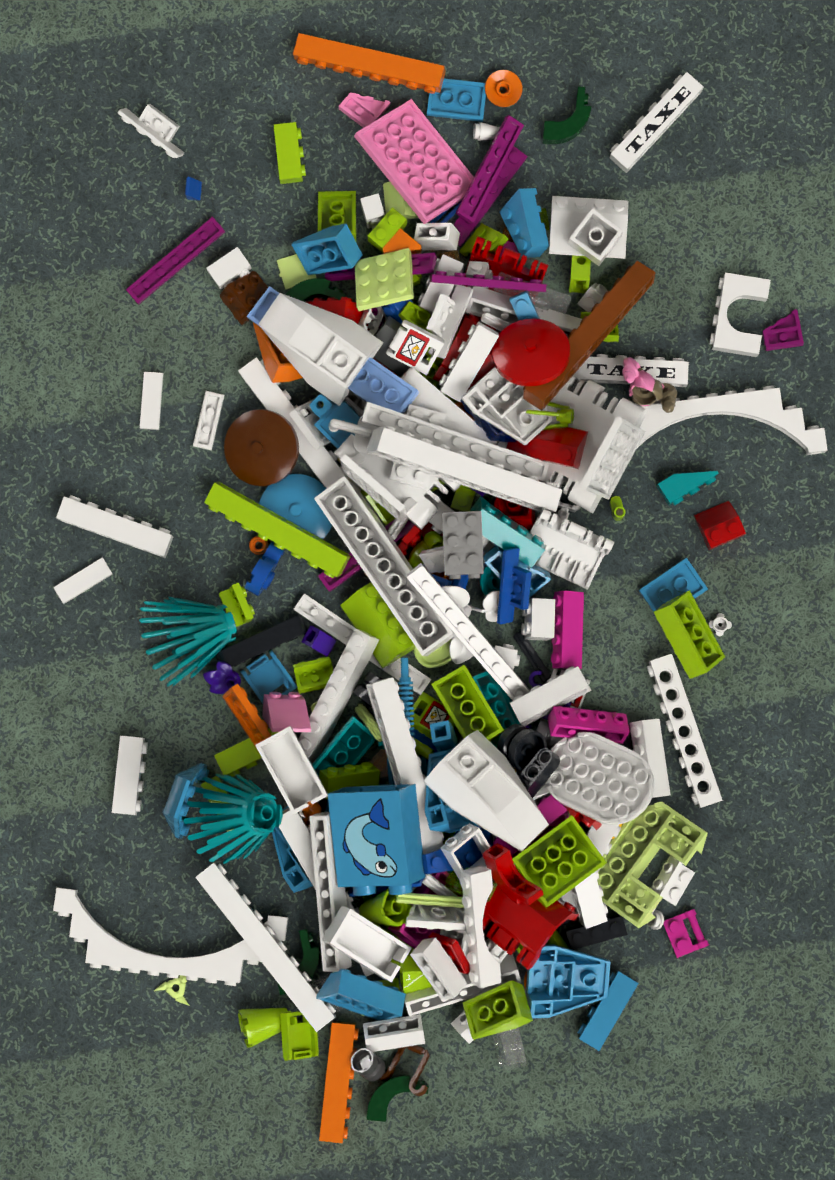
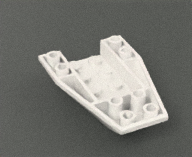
[258,293,383,406]
[423,730,549,851]

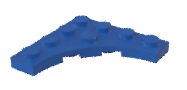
[422,826,493,874]

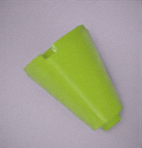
[359,889,412,927]
[238,1008,291,1048]

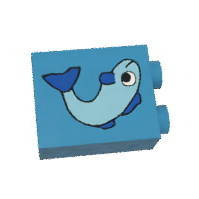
[328,784,425,896]

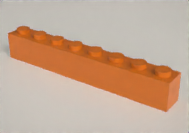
[293,33,446,94]

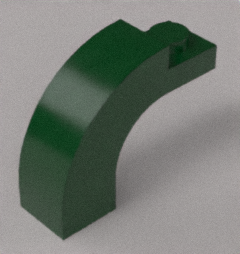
[543,86,592,144]
[286,278,346,302]
[278,929,320,995]
[367,1075,429,1122]

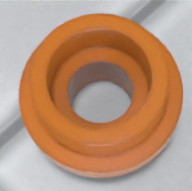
[249,536,268,555]

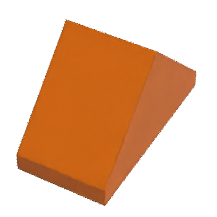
[383,228,421,254]

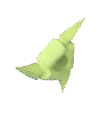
[154,975,190,1006]

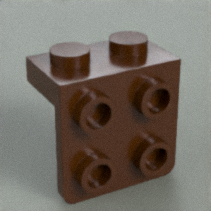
[220,271,268,325]

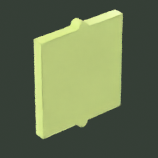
[277,254,316,290]

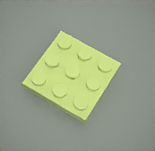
[355,248,414,311]

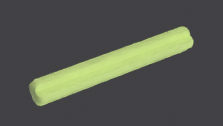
[396,893,464,908]

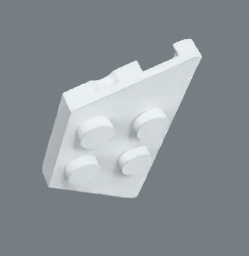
[405,904,466,931]

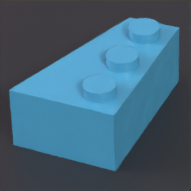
[499,188,549,258]
[483,545,551,598]

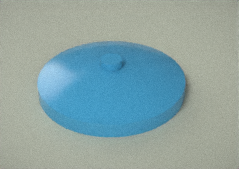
[259,474,332,543]

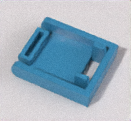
[240,650,297,704]

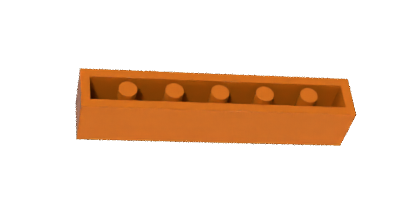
[319,1021,359,1143]

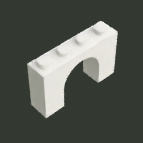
[709,272,771,357]

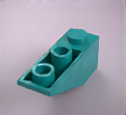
[657,471,719,506]

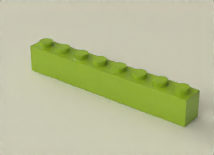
[204,482,351,578]

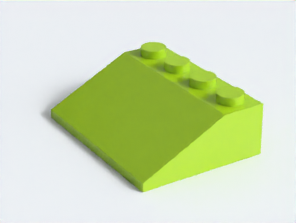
[512,815,607,908]

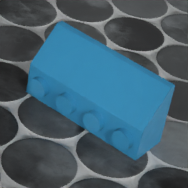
[316,969,406,1021]

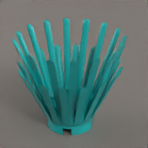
[139,597,237,687]
[183,773,283,864]

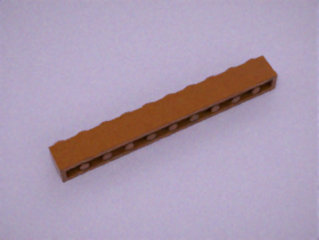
[523,261,656,411]

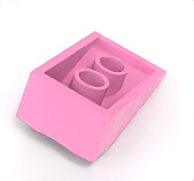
[262,692,311,732]

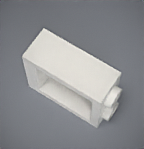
[440,823,490,880]

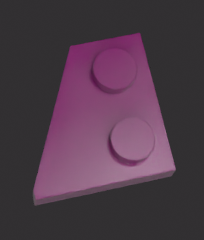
[762,309,804,351]

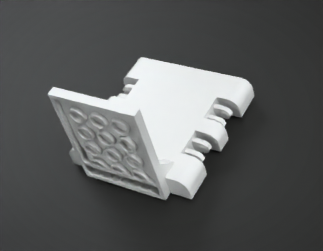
[334,367,497,530]
[497,375,648,513]

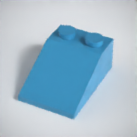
[291,224,363,275]

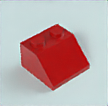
[694,501,746,550]

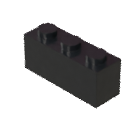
[565,914,628,950]

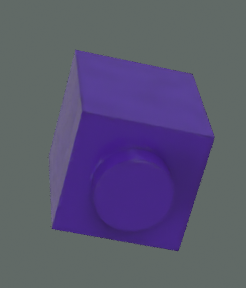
[301,625,336,657]

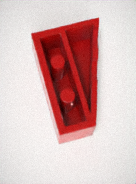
[306,297,373,330]

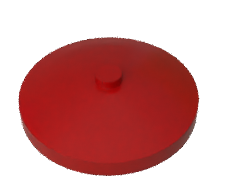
[492,319,570,386]

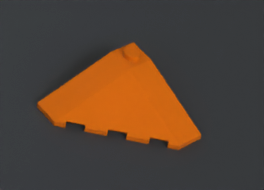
[253,322,303,383]

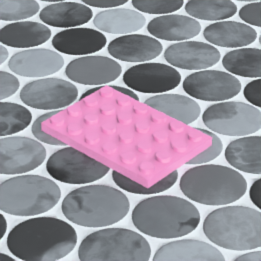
[354,99,474,224]

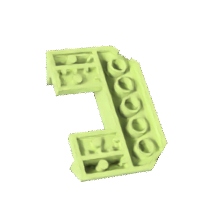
[597,802,708,928]

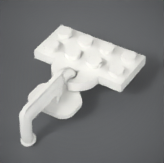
[329,404,447,490]

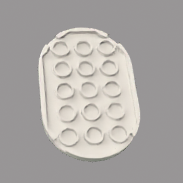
[546,732,655,825]

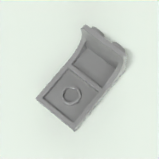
[442,511,484,579]

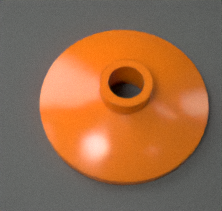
[485,70,522,107]

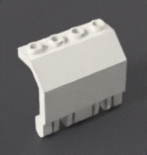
[530,509,614,590]

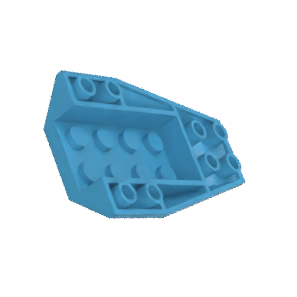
[162,763,209,839]

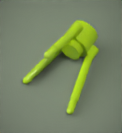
[526,402,574,430]

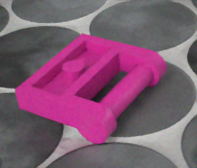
[663,909,709,958]

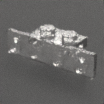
[494,272,571,314]

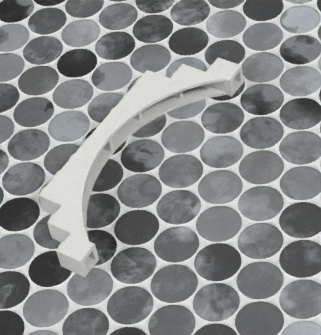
[635,386,827,455]
[53,888,288,986]

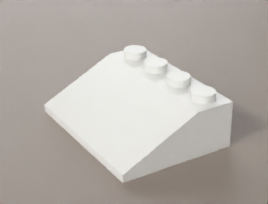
[549,196,628,259]

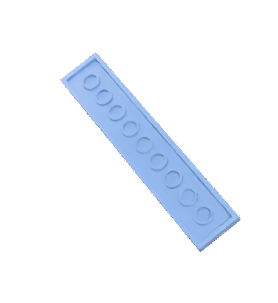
[247,286,419,414]

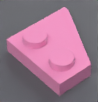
[338,92,391,128]

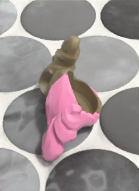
[622,357,678,413]

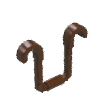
[379,1045,430,1096]

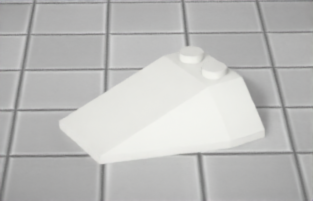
[461,367,553,445]

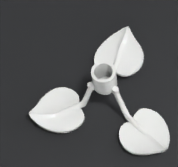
[442,586,500,664]

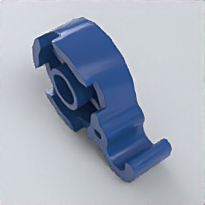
[245,542,286,596]

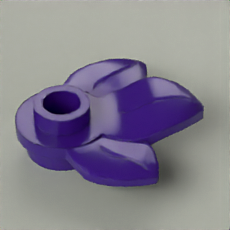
[203,661,241,694]

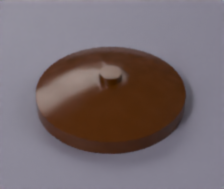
[224,409,299,486]

